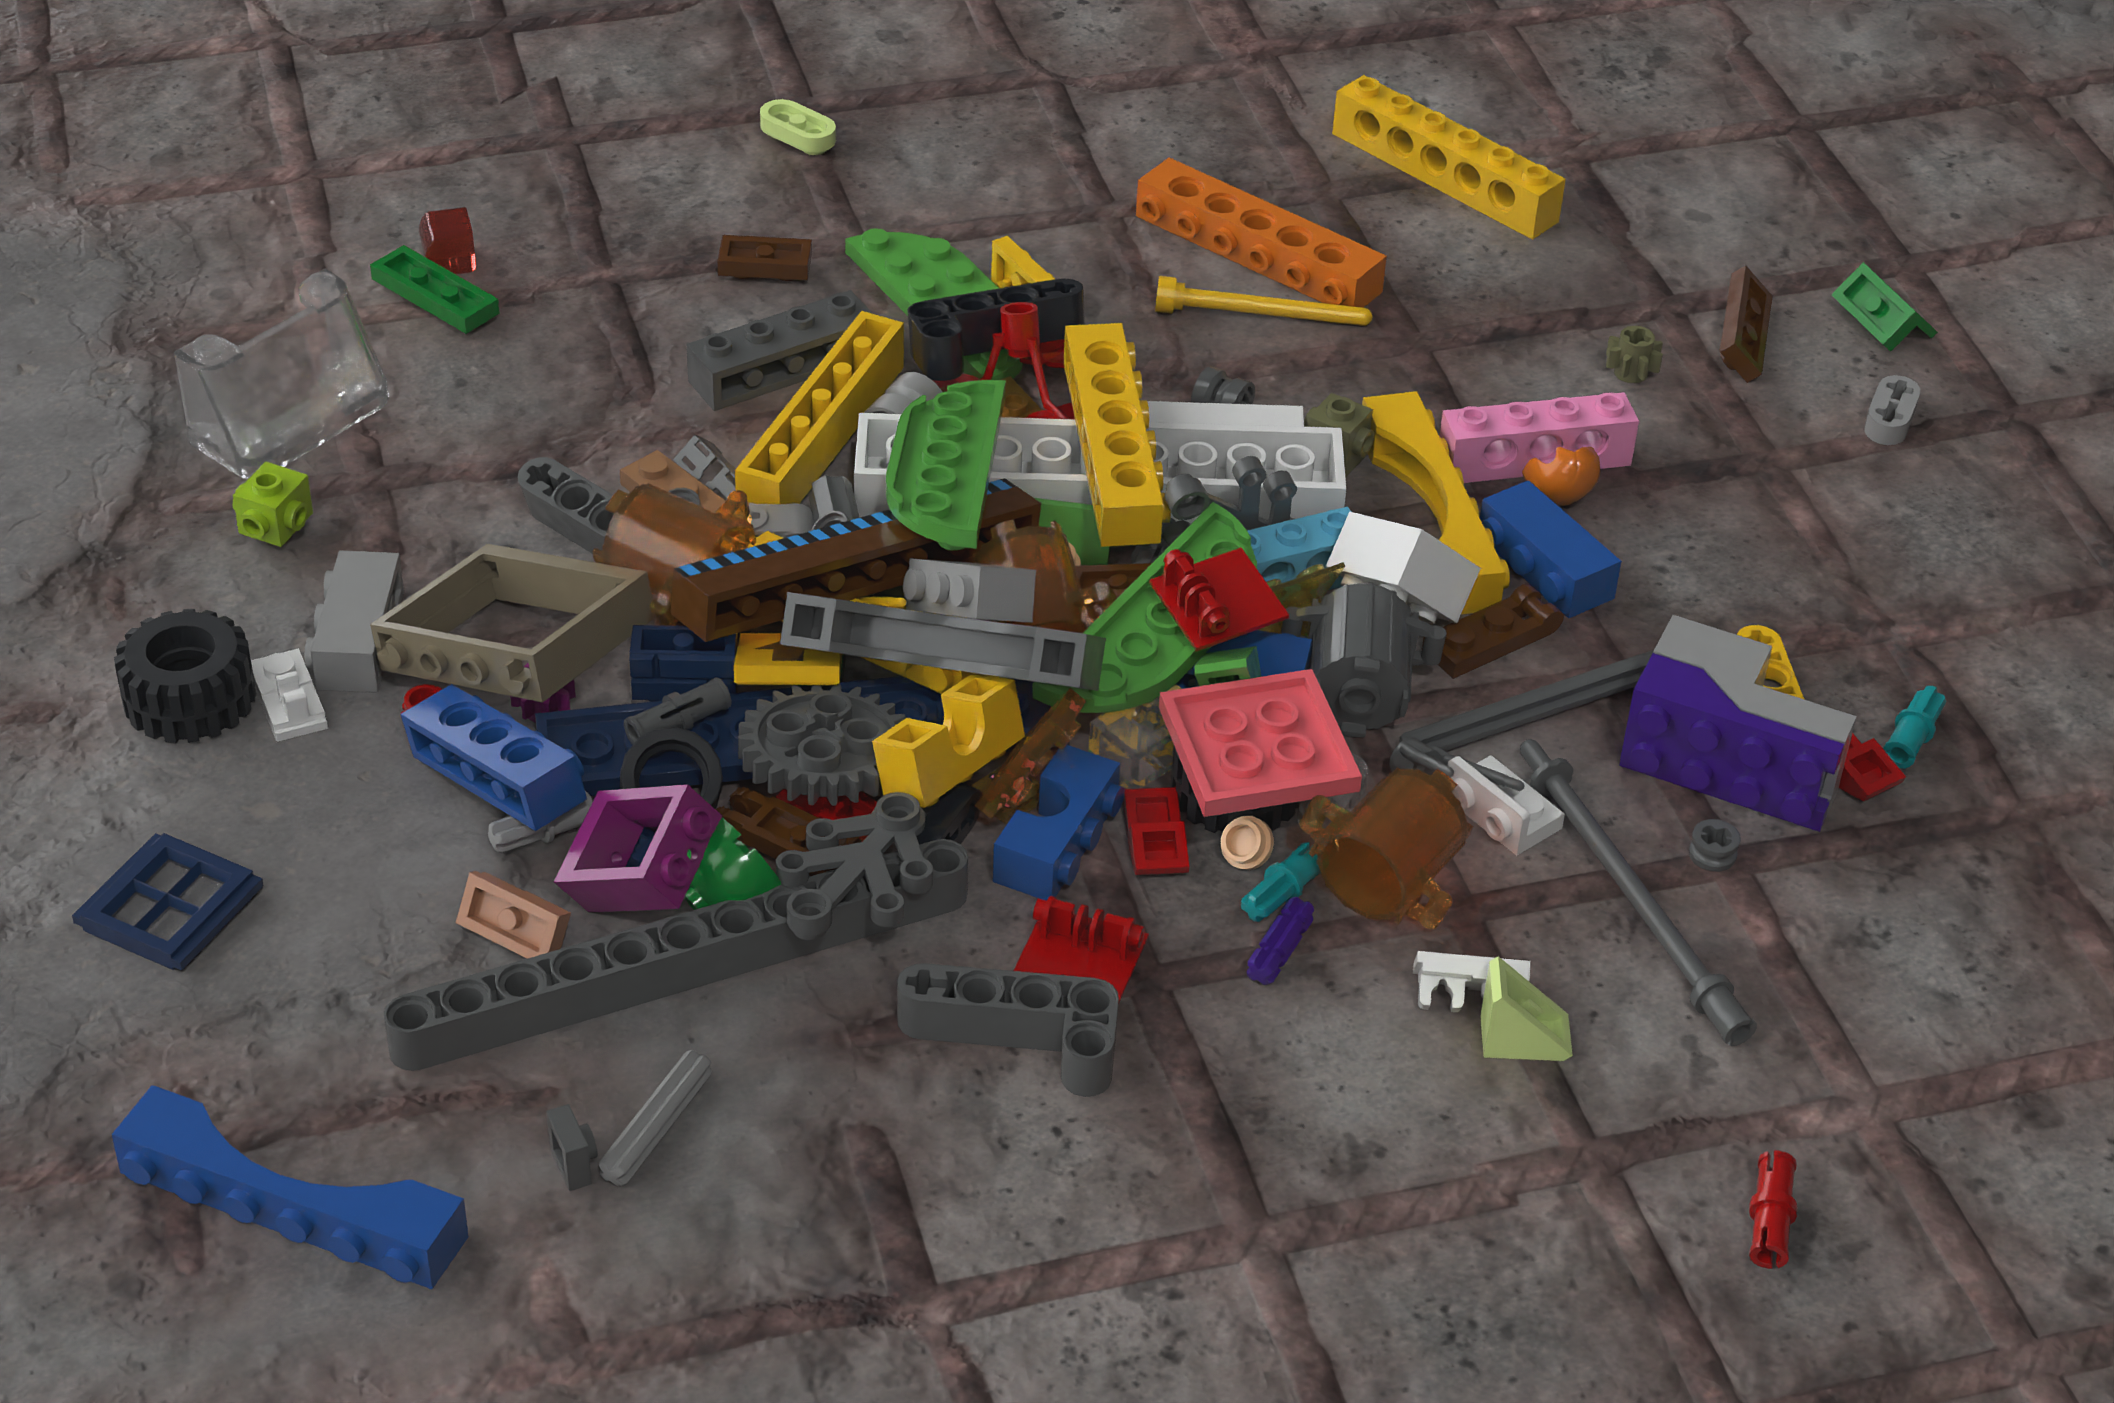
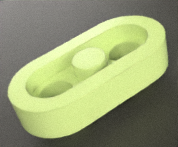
[760,99,836,155]

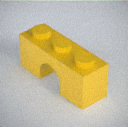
[872,673,1025,808]

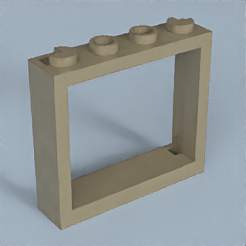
[370,544,656,702]

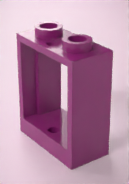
[554,784,722,912]

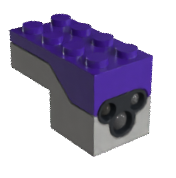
[1619,615,1857,832]

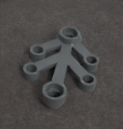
[1163,456,1297,547]
[776,792,933,940]

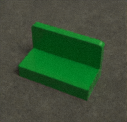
[1832,262,1938,352]

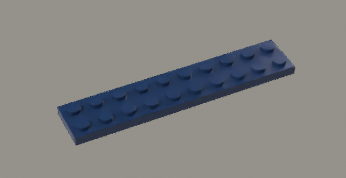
[535,676,1070,796]

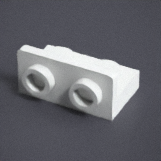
[1443,755,1565,856]

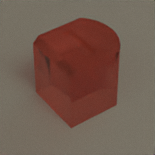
[419,207,476,274]

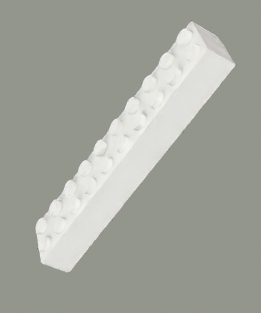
[854,413,1346,524]

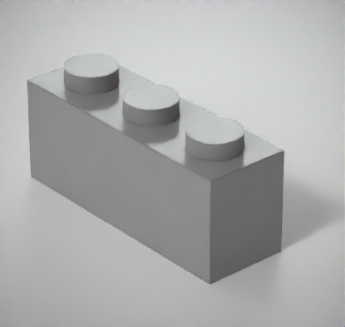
[304,550,404,692]
[903,558,1036,622]

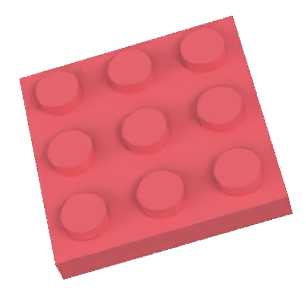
[1159,669,1362,817]

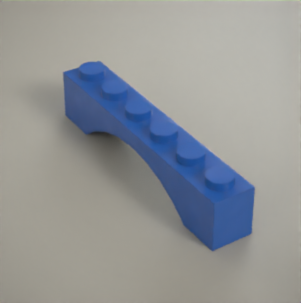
[112,1085,469,1289]

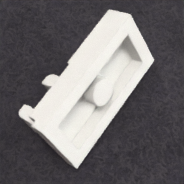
[251,648,328,742]
[1413,951,1531,1012]

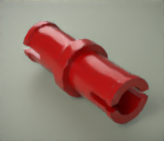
[1749,1150,1798,1269]

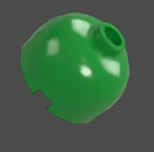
[684,818,782,910]

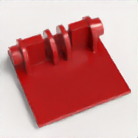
[1149,547,1289,652]
[1013,896,1149,1005]

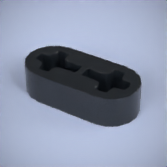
[916,783,983,845]

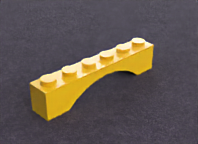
[1362,391,1510,615]

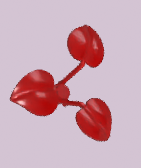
[932,302,1075,419]

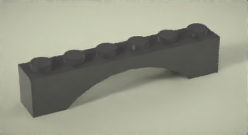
[780,592,1106,691]

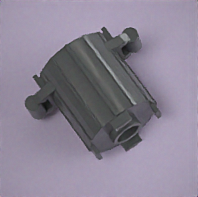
[1280,583,1447,737]

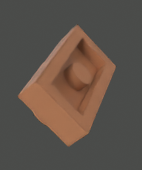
[456,871,571,959]

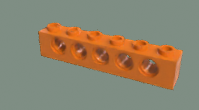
[1136,157,1387,308]

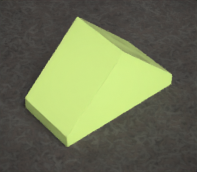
[1480,956,1573,1061]

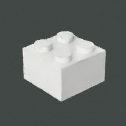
[1326,512,1481,624]

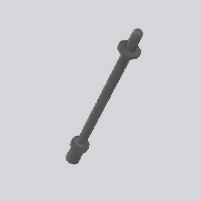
[1520,739,1757,1046]

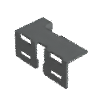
[673,435,736,505]

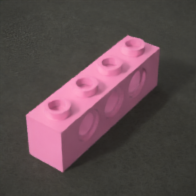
[1439,392,1639,483]

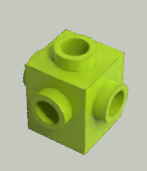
[233,461,313,547]

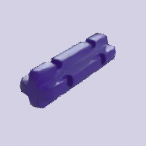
[1246,897,1314,985]

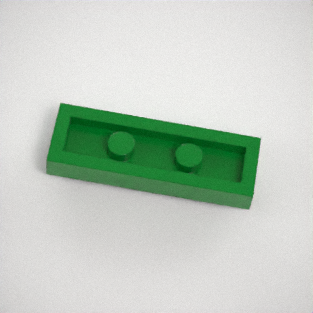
[370,245,500,334]

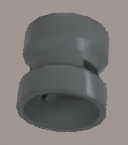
[1191,366,1255,404]

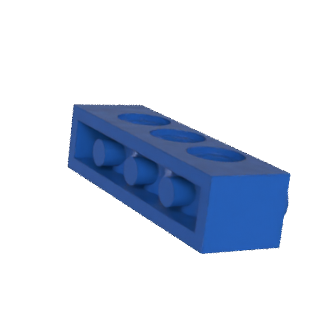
[400,684,587,831]

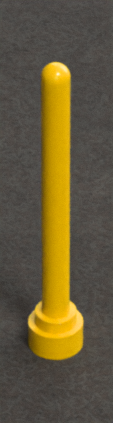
[1155,276,1373,326]

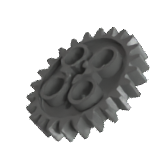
[738,684,906,806]

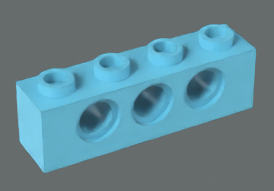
[1247,507,1352,602]

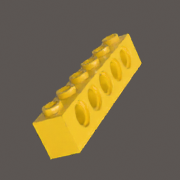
[1332,75,1566,240]
[1064,323,1171,547]

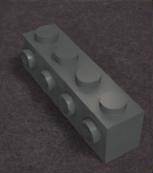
[686,290,873,411]

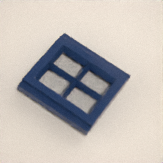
[72,833,264,970]

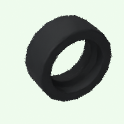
[620,727,723,832]

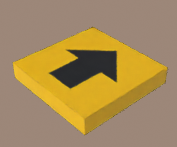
[734,633,843,685]

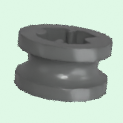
[1689,819,1741,872]

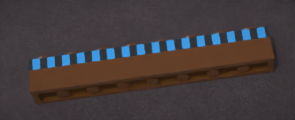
[671,478,1041,642]

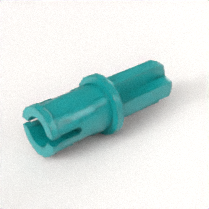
[1883,685,1946,769]
[1241,842,1327,922]

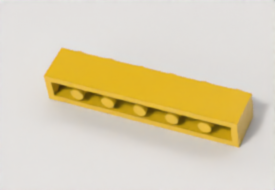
[735,311,904,504]

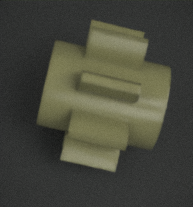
[1606,326,1663,383]

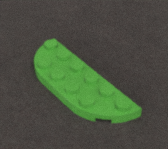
[845,228,1023,380]
[886,380,1006,550]
[1033,502,1257,713]

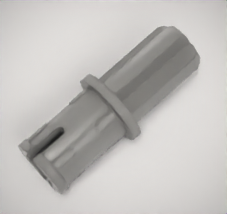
[488,791,593,853]

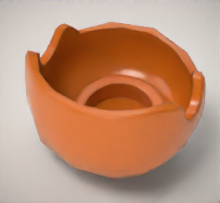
[1522,447,1601,506]

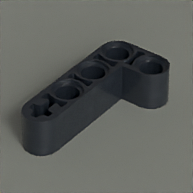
[908,278,1085,381]

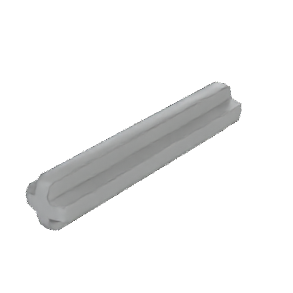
[599,1050,712,1186]

